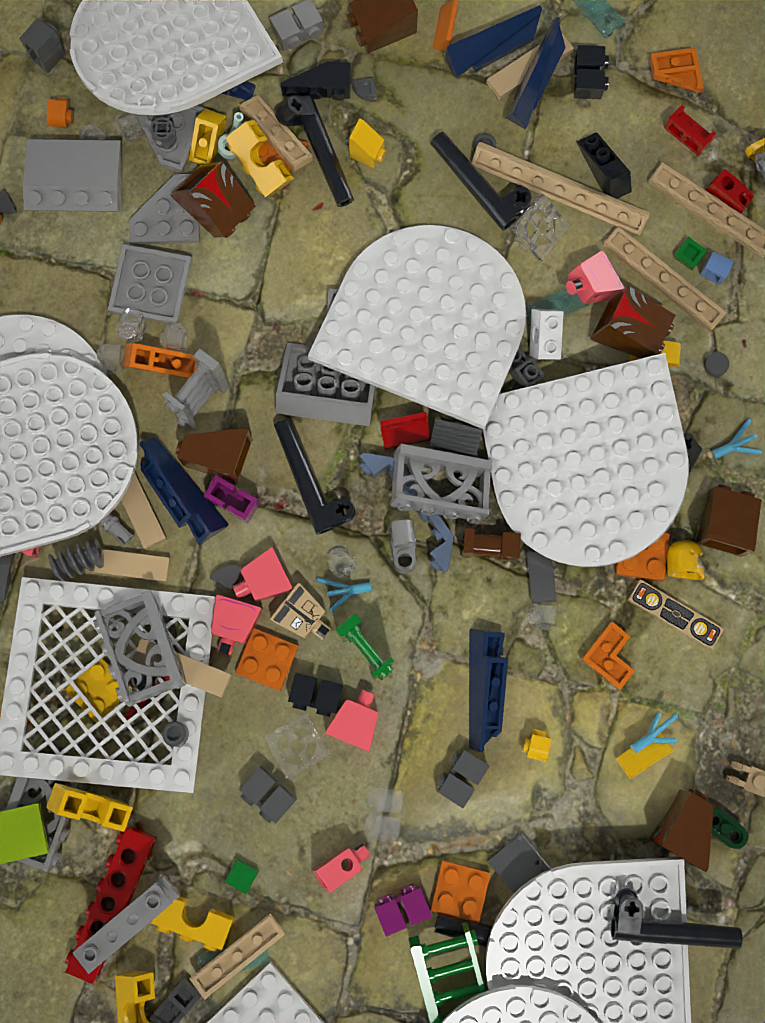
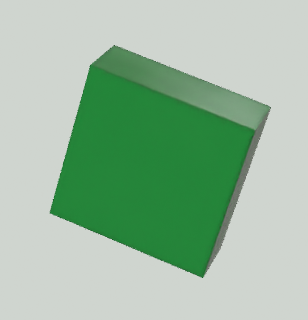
[673,237,707,271]
[225,859,259,895]

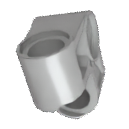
[390,520,416,574]

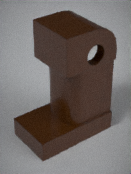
[461,528,521,560]

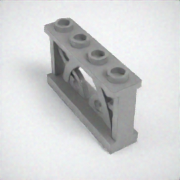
[390,444,493,523]
[93,590,186,707]
[5,777,87,872]

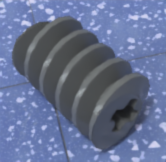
[48,538,104,582]

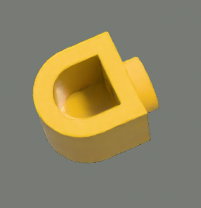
[522,729,552,762]

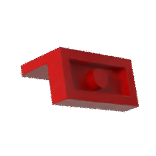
[380,412,431,450]

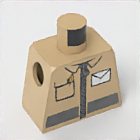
[270,583,331,640]

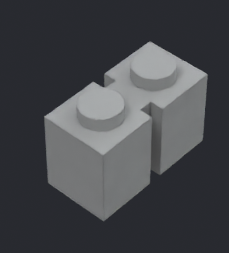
[270,0,324,51]

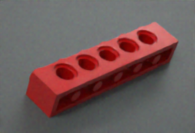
[65,826,157,984]

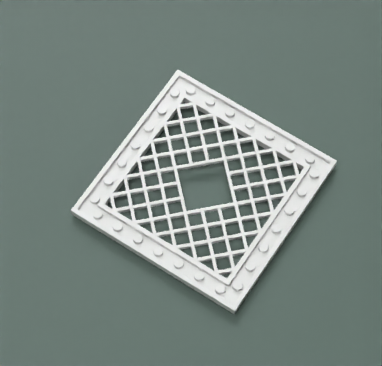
[0,577,216,793]

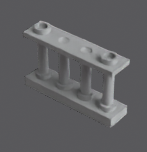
[162,348,230,431]
[73,876,180,974]

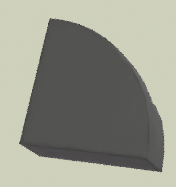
[351,77,377,102]
[0,190,17,214]
[210,565,242,590]

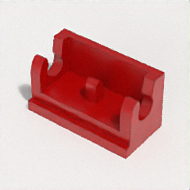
[664,105,717,157]

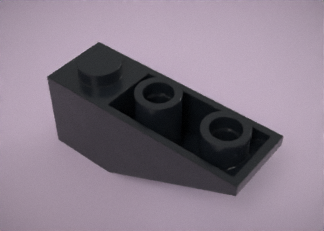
[281,62,351,101]
[577,132,632,199]

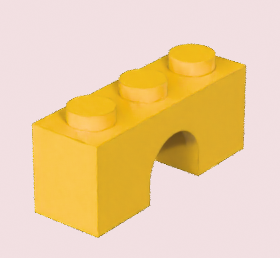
[225,120,294,197]
[46,783,133,832]
[151,896,235,951]
[115,970,155,1023]

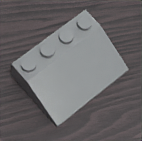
[23,139,123,212]
[276,343,376,426]

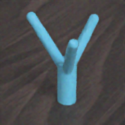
[712,419,762,459]
[316,577,371,612]
[630,712,678,753]

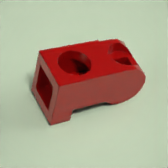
[705,169,754,213]

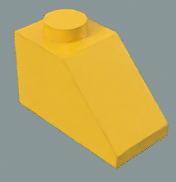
[189,109,227,165]
[349,118,387,168]

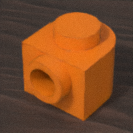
[47,98,74,128]

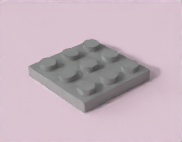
[108,244,192,326]

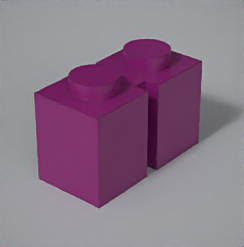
[204,475,260,524]
[374,884,432,937]

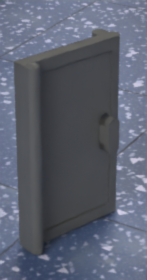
[487,832,551,893]

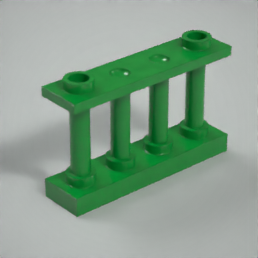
[335,614,394,681]
[408,922,485,1023]

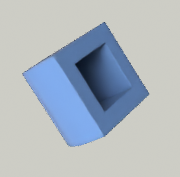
[700,250,734,285]

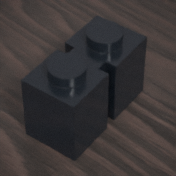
[574,45,609,100]
[288,673,343,717]

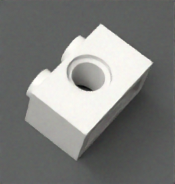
[529,309,564,359]

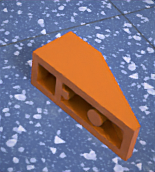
[122,343,197,378]

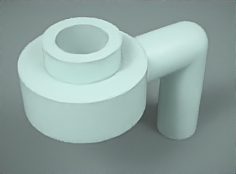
[218,112,243,159]

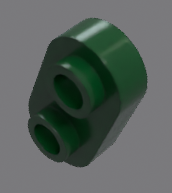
[711,808,748,849]

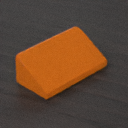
[433,0,459,51]

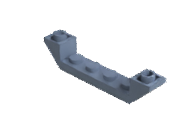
[359,453,454,574]

